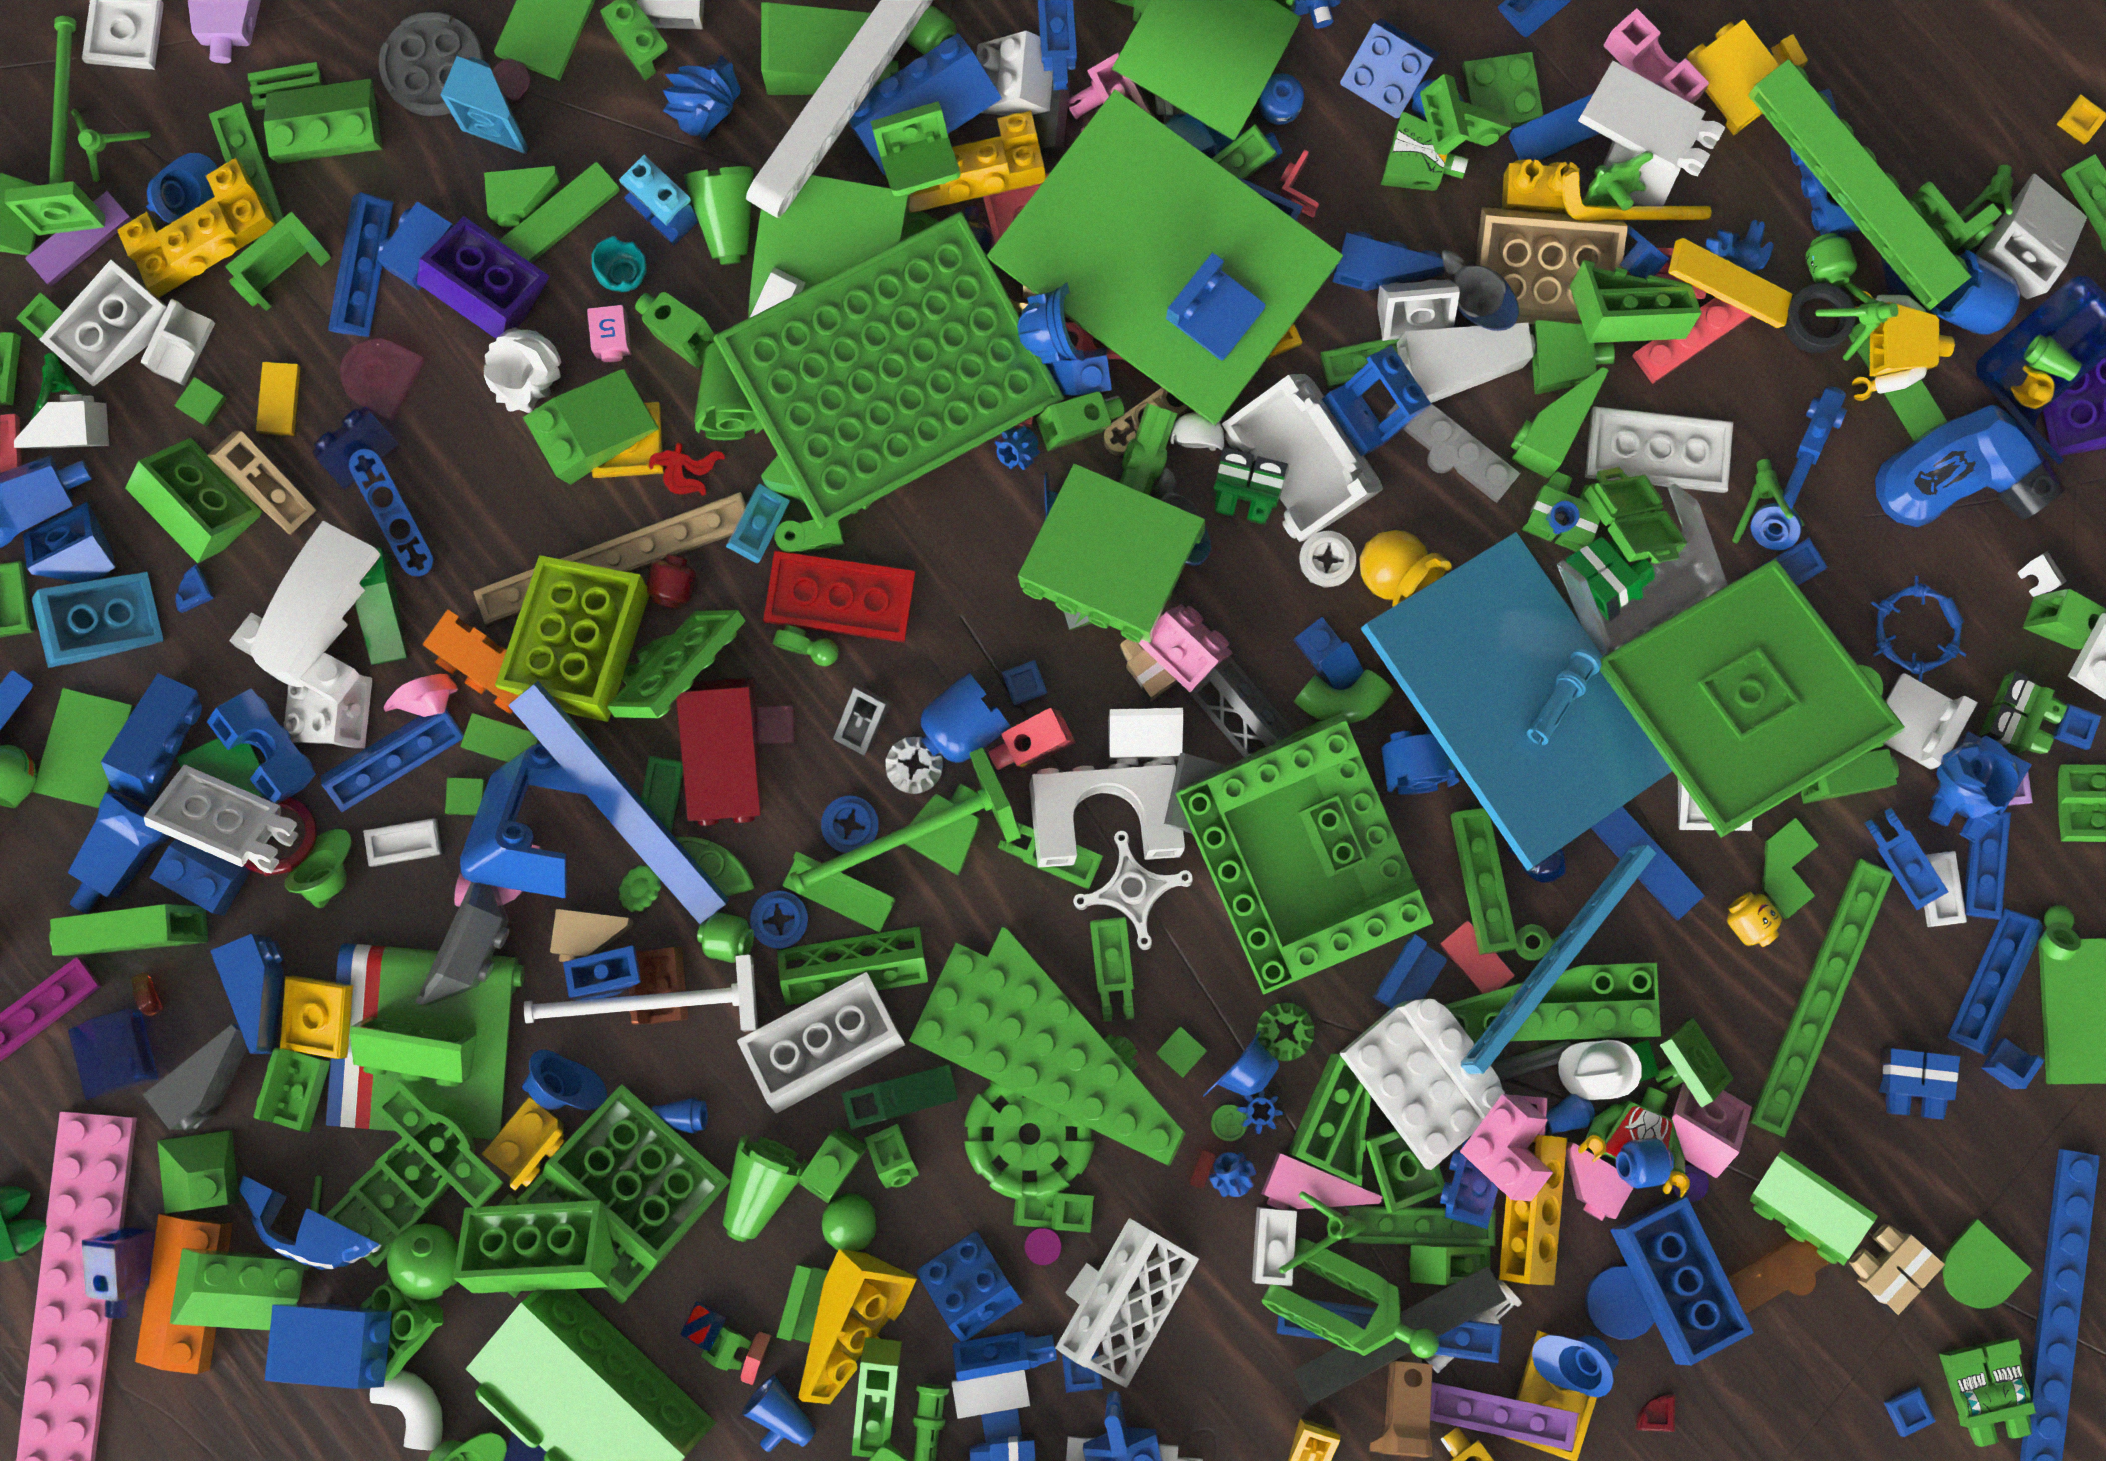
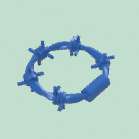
[1871,576,1967,682]

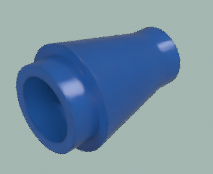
[1545,1094,1595,1136]
[652,1097,708,1134]

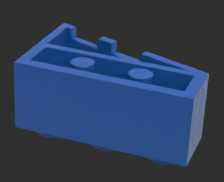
[101,673,202,807]

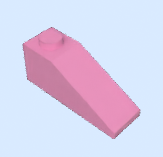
[1261,1153,1382,1210]

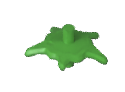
[1582,151,1653,210]

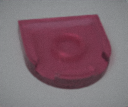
[340,338,425,422]

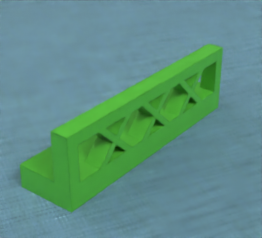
[777,926,928,1006]

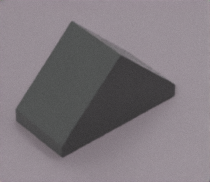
[833,684,891,756]

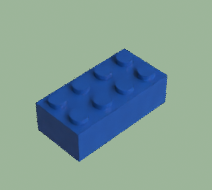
[1610,1197,1754,1366]

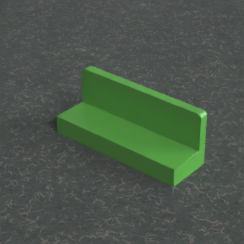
[783,851,896,933]

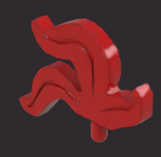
[648,443,725,496]

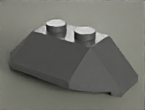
[415,882,510,1006]

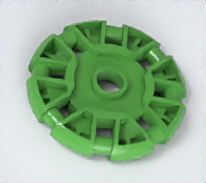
[964,1081,1095,1200]

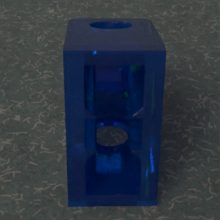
[82,1227,156,1318]

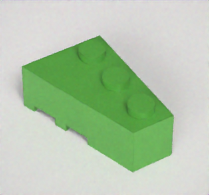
[1570,260,1702,343]

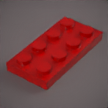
[763,551,916,643]

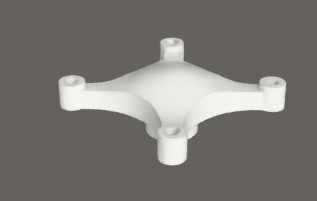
[1073,831,1193,950]

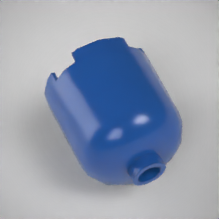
[1930,250,2020,335]
[920,673,1011,763]

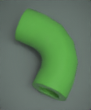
[1293,670,1393,724]

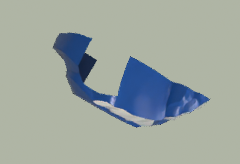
[239,1175,382,1270]

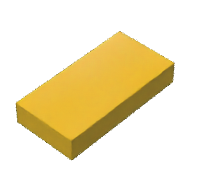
[256,362,301,436]

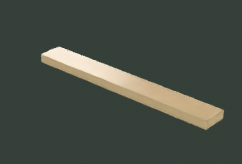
[473,492,746,626]

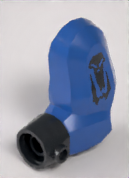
[1875,405,2065,527]

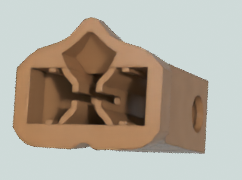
[1369,1352,1433,1457]

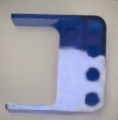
[1976,276,2106,465]

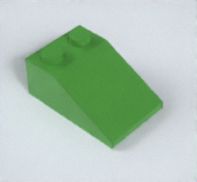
[1510,367,1609,479]
[523,369,659,485]

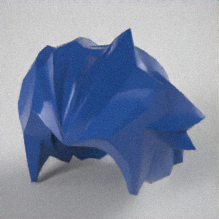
[663,54,741,141]
[1936,736,2019,819]

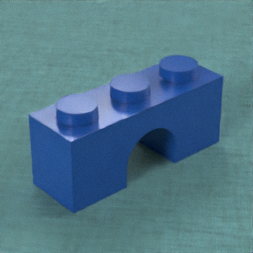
[207,688,316,804]

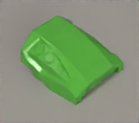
[360,1279,443,1381]

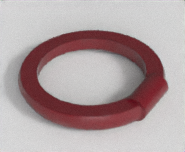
[244,797,317,876]

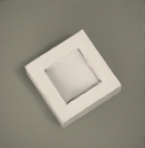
[2018,551,2066,597]

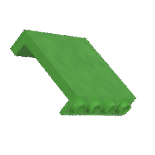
[1018,464,1205,644]

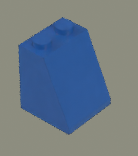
[265,1303,392,1389]

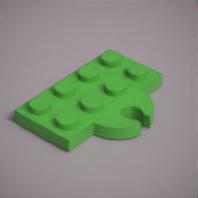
[607,610,745,718]

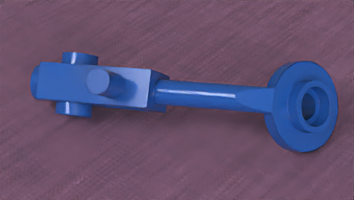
[1751,386,1848,550]

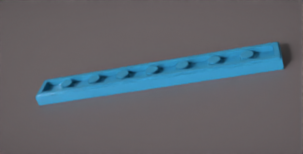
[1460,845,1656,1074]

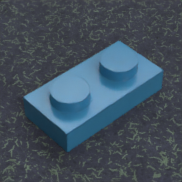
[726,484,790,563]

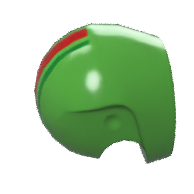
[0,745,37,808]

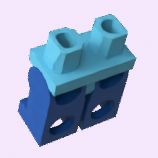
[619,155,698,246]

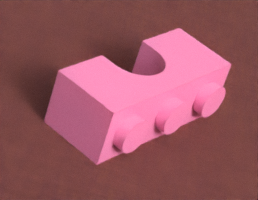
[1603,8,1709,104]

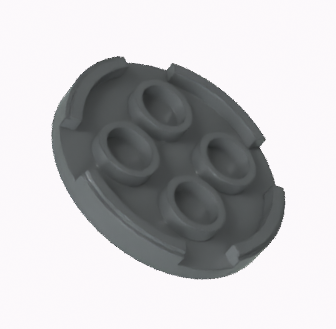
[379,12,485,116]

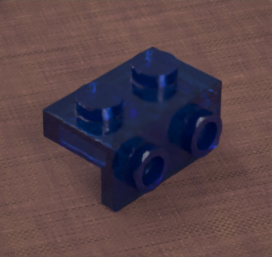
[312,407,399,490]

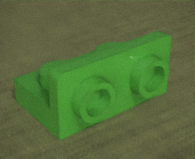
[600,0,668,80]

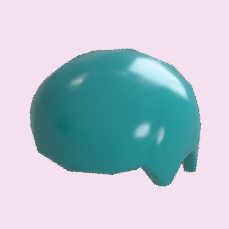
[591,236,647,292]

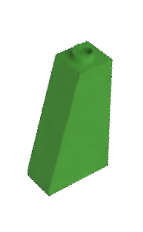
[49,904,208,956]

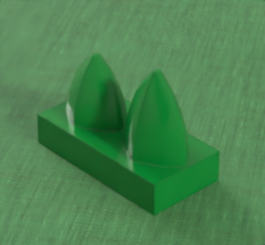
[0,1186,47,1262]

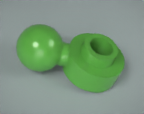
[773,625,839,666]
[2040,905,2081,961]
[1515,924,1581,961]

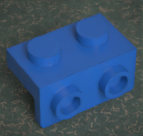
[1440,1140,1499,1229]

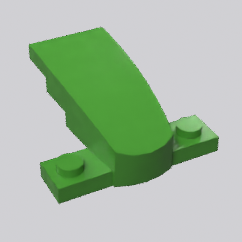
[324,1080,504,1269]

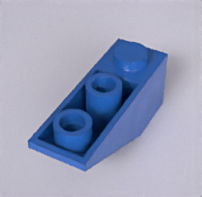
[1332,232,1445,291]

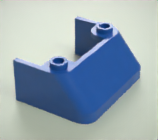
[460,743,586,898]

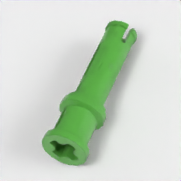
[912,1383,949,1461]

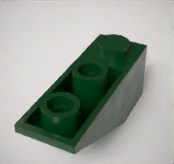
[841,1065,959,1129]

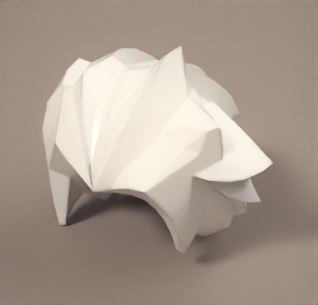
[484,327,561,413]

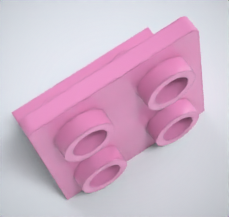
[1138,604,1232,692]

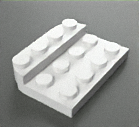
[1339,999,1505,1170]

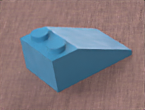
[32,572,164,668]

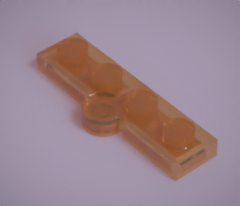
[1728,1238,1863,1315]

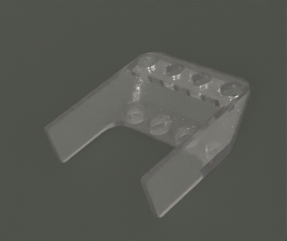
[1557,484,1728,656]

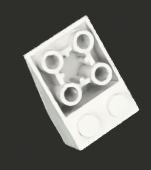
[1976,174,2087,299]

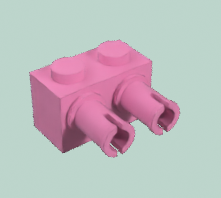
[1068,53,1156,132]

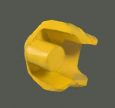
[2010,364,2055,409]

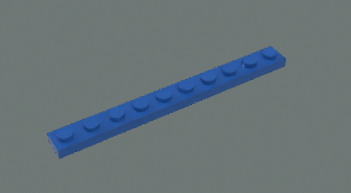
[2020,1149,2100,1461]

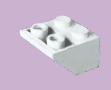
[976,31,1053,116]

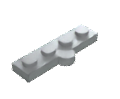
[1386,403,1521,503]

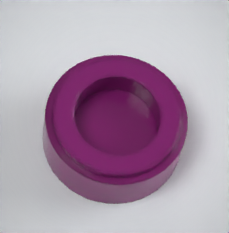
[1025,1228,1061,1265]

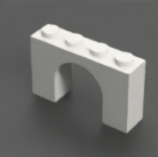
[1029,761,1185,868]

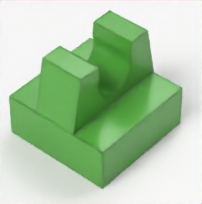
[701,1322,752,1371]

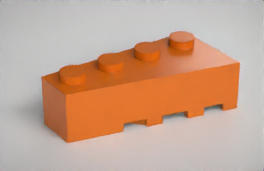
[422,609,568,724]

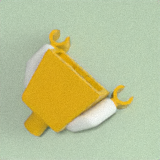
[1852,291,1955,401]

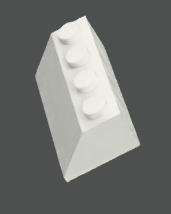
[737,972,905,1114]

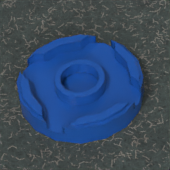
[1585,1265,1655,1340]

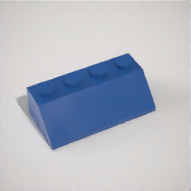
[848,33,1002,175]

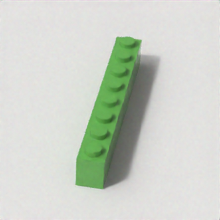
[1748,59,1971,311]

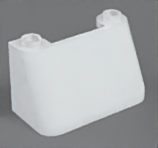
[1222,374,1383,542]

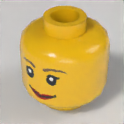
[1727,891,1782,947]

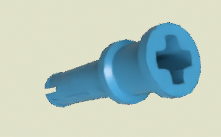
[1527,648,1602,745]

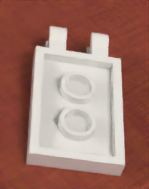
[1578,61,1725,176]
[144,765,298,873]

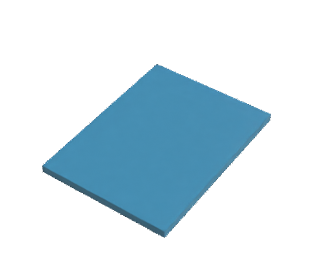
[1361,532,1672,871]

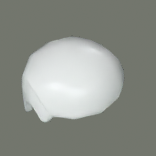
[1170,412,1224,451]

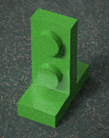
[1420,74,1512,155]

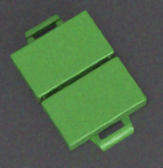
[1584,467,1687,564]

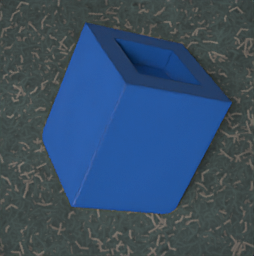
[1620,225,1669,279]
[1981,1038,2045,1089]

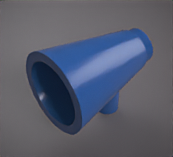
[742,1375,816,1452]

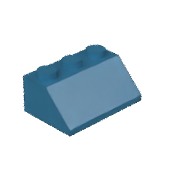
[441,56,529,154]

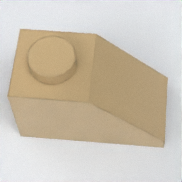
[550,909,633,962]

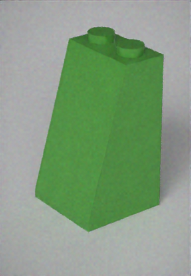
[761,2,899,95]

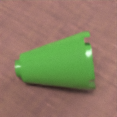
[684,166,754,265]
[694,341,763,441]
[723,1134,808,1242]

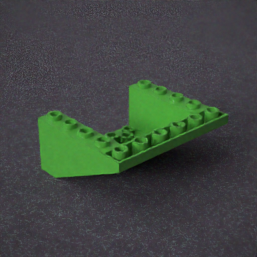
[1175,712,1433,995]

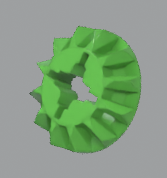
[1256,1003,1314,1061]

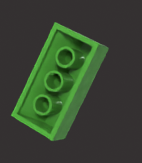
[453,1200,613,1293]

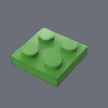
[1462,52,1543,127]

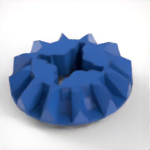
[821,796,879,853]
[750,891,808,949]

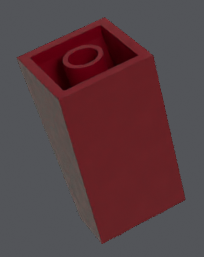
[676,677,763,826]

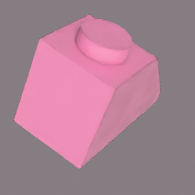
[1566,1142,1633,1221]

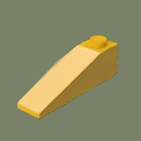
[798,1249,917,1404]

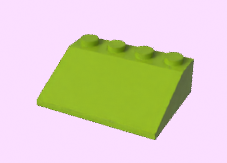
[495,555,649,722]

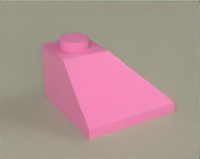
[1672,1082,1752,1178]

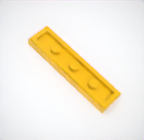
[1668,238,1793,328]

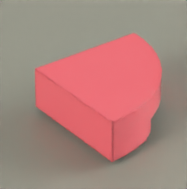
[740,1331,771,1385]

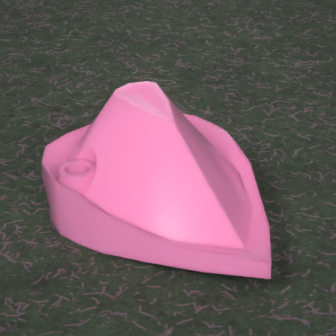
[384,674,458,717]

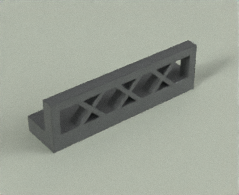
[1188,657,1295,758]

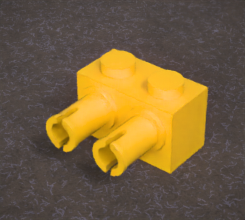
[1502,159,1580,214]

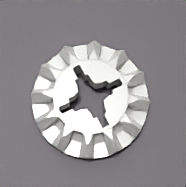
[1299,531,1356,588]
[886,737,943,794]

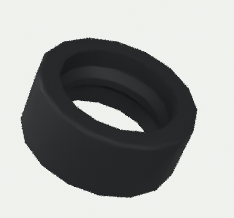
[1784,283,1856,353]

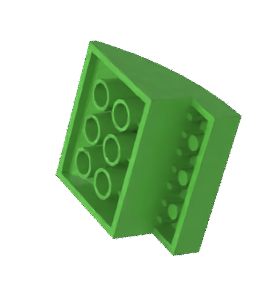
[1112,0,1301,141]
[748,175,910,318]
[515,1084,730,1305]

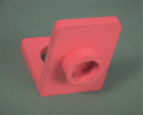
[1280,149,1319,218]

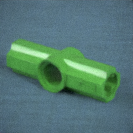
[1119,403,1177,495]

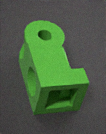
[774,520,845,555]

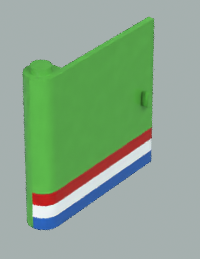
[326,943,525,1139]

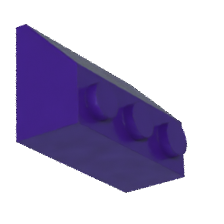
[417,216,549,339]

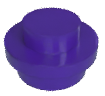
[1672,1165,1709,1202]

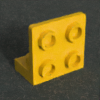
[482,1095,564,1190]

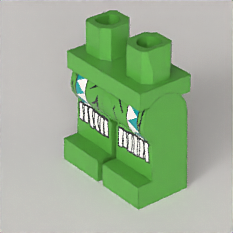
[1939,1337,2036,1447]

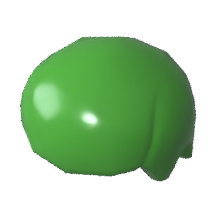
[822,1193,877,1252]

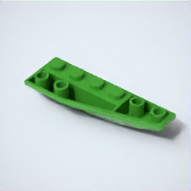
[1444,963,1661,1043]

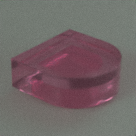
[492,59,530,103]

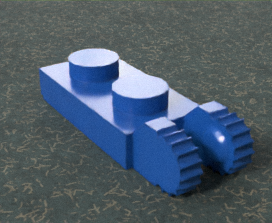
[1865,808,1949,910]

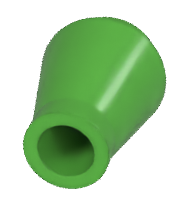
[2024,334,2082,381]

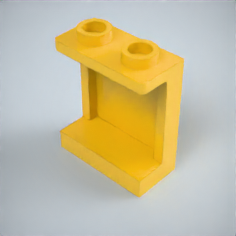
[1686,19,1780,136]

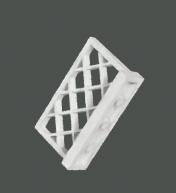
[1055,1218,1199,1388]

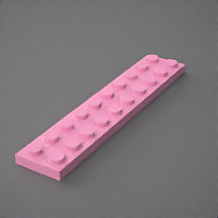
[16,1112,137,1461]

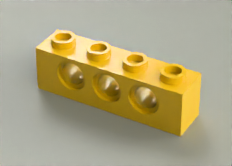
[1499,1135,1567,1286]

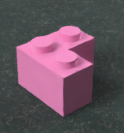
[1460,1094,1553,1201]

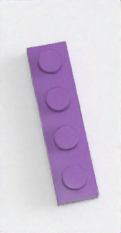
[1430,1382,1579,1451]

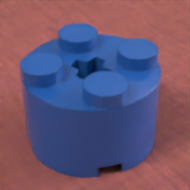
[1381,730,1459,795]

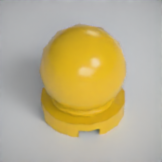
[1359,530,1452,607]

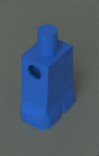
[0,455,92,548]
[68,792,170,914]

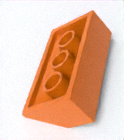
[135,1214,233,1374]

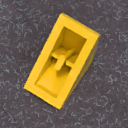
[1288,1418,1341,1461]

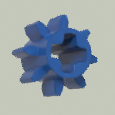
[995,425,1040,470]
[1237,1089,1283,1134]
[1208,1152,1257,1198]

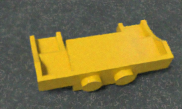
[909,111,1046,213]
[117,158,276,298]

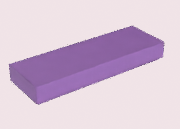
[25,191,132,287]

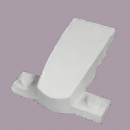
[229,521,381,704]

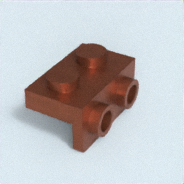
[629,947,689,1025]

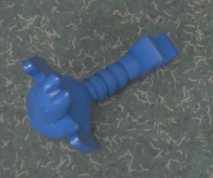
[1706,219,1774,274]

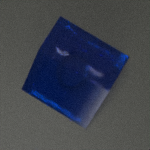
[68,1008,158,1100]

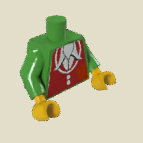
[1578,1087,1690,1198]

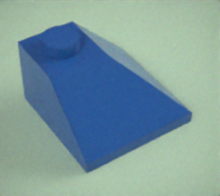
[23,502,115,583]

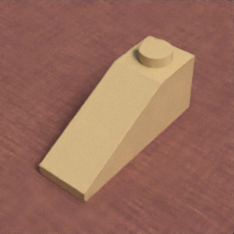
[207,431,316,534]

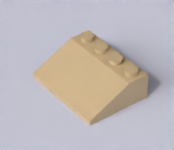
[1476,207,1628,325]

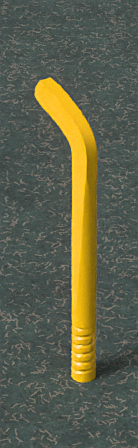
[1562,169,1712,221]

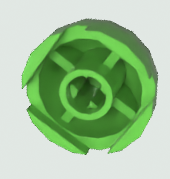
[387,1223,459,1300]

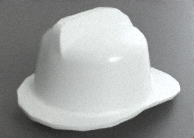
[1558,1040,1642,1100]

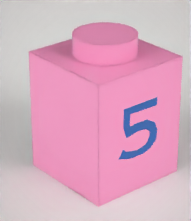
[587,305,631,362]

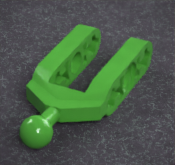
[1261,1238,1439,1358]

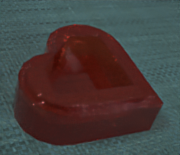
[131,972,163,1016]

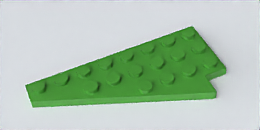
[909,927,1185,1166]

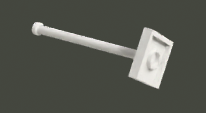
[524,955,758,1032]

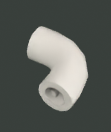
[370,1370,443,1450]

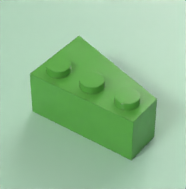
[1287,1053,1371,1187]

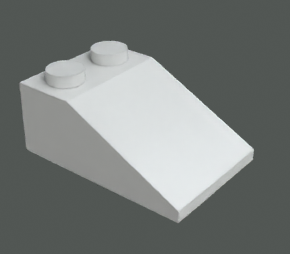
[39,260,167,386]

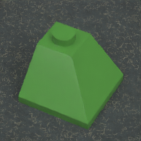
[157,1130,240,1214]

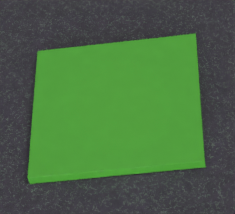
[1600,558,1905,838]

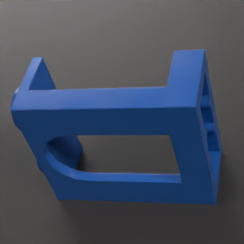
[1322,345,1431,457]

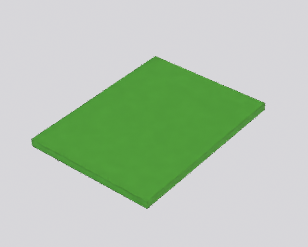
[987,89,1344,426]
[713,211,1065,530]

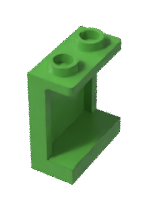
[225,211,331,311]

